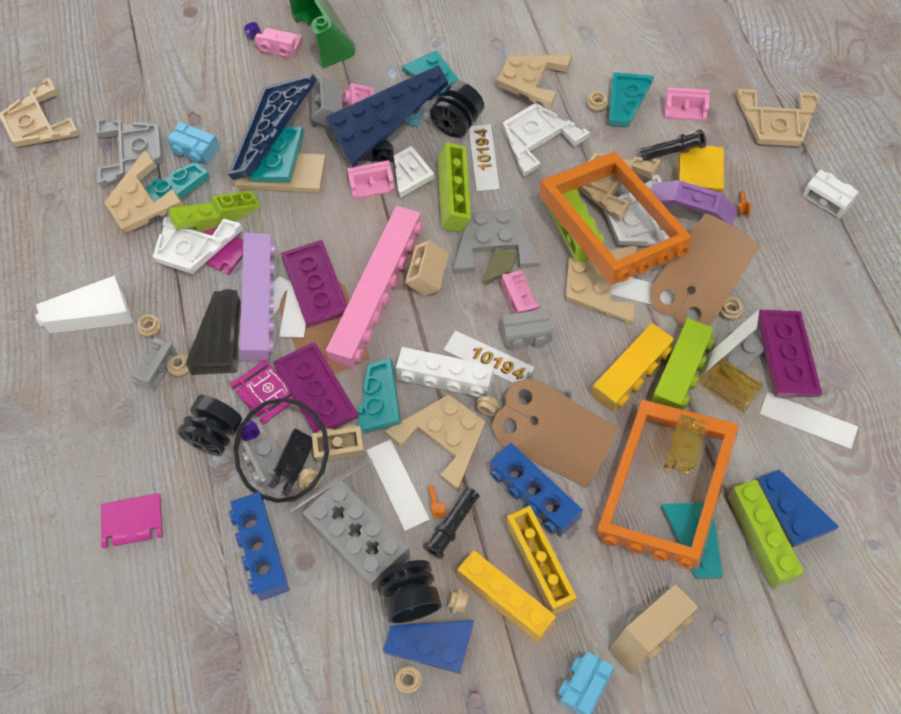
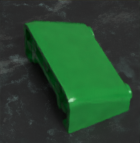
[289,0,355,69]

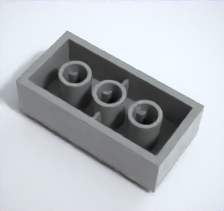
[303,479,411,592]

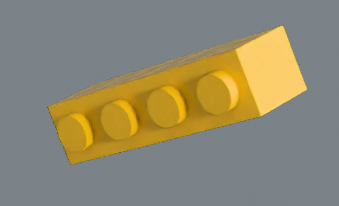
[591,323,674,413]
[507,506,577,615]
[457,550,556,644]

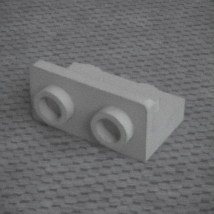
[714,335,765,381]
[241,435,288,491]

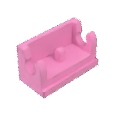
[665,87,710,121]
[347,160,395,200]
[501,270,540,314]

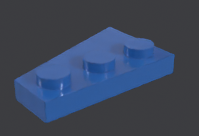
[757,470,839,548]
[384,620,474,674]

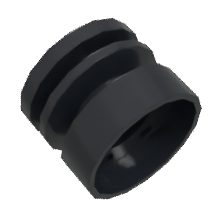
[429,81,484,138]
[177,395,242,457]
[378,560,442,623]

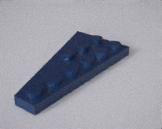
[326,65,448,168]
[228,74,317,180]

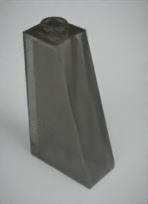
[186,289,241,375]

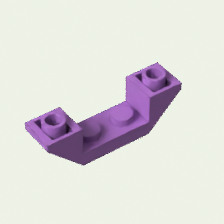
[651,180,737,226]

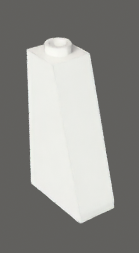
[35,276,133,334]

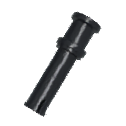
[640,129,706,161]
[423,487,480,559]

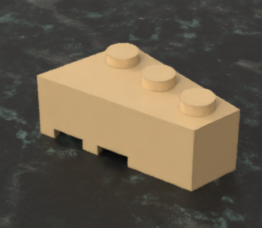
[608,584,699,675]

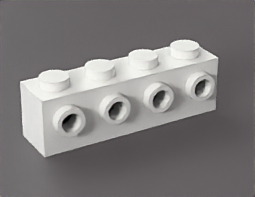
[396,347,494,397]

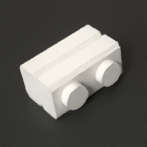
[803,169,859,219]

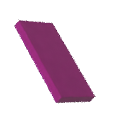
[281,240,348,328]
[758,309,822,397]
[273,342,359,433]

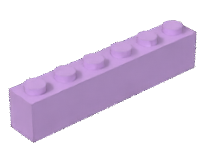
[240,233,275,361]

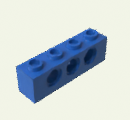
[490,443,583,538]
[229,492,290,601]

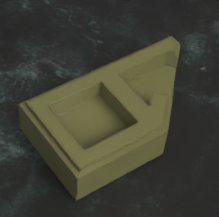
[483,247,517,285]

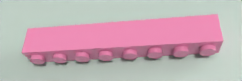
[326,206,424,370]

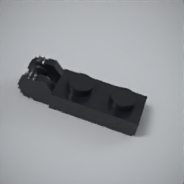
[268,428,313,496]

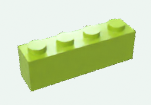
[438,143,471,232]
[546,189,605,262]
[651,318,715,409]
[727,479,804,589]

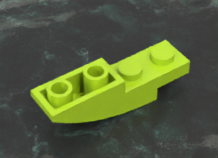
[169,190,260,232]

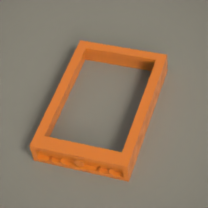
[539,151,692,286]
[597,400,739,569]

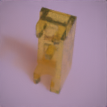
[664,414,708,473]

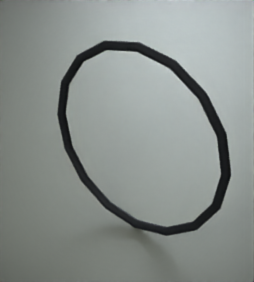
[233,397,329,503]

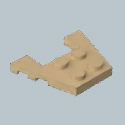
[497,55,572,109]
[0,78,80,147]
[736,89,820,147]
[104,151,184,233]
[577,153,661,221]
[565,246,637,325]
[385,395,486,491]

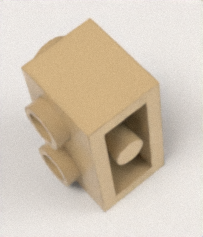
[405,240,449,296]
[312,425,367,463]

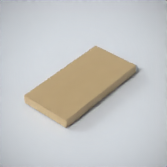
[236,152,326,193]

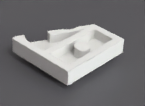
[394,146,435,198]

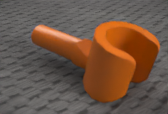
[737,191,752,217]
[427,485,446,518]

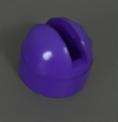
[244,22,261,40]
[241,420,260,441]

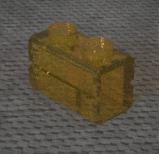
[704,358,763,413]

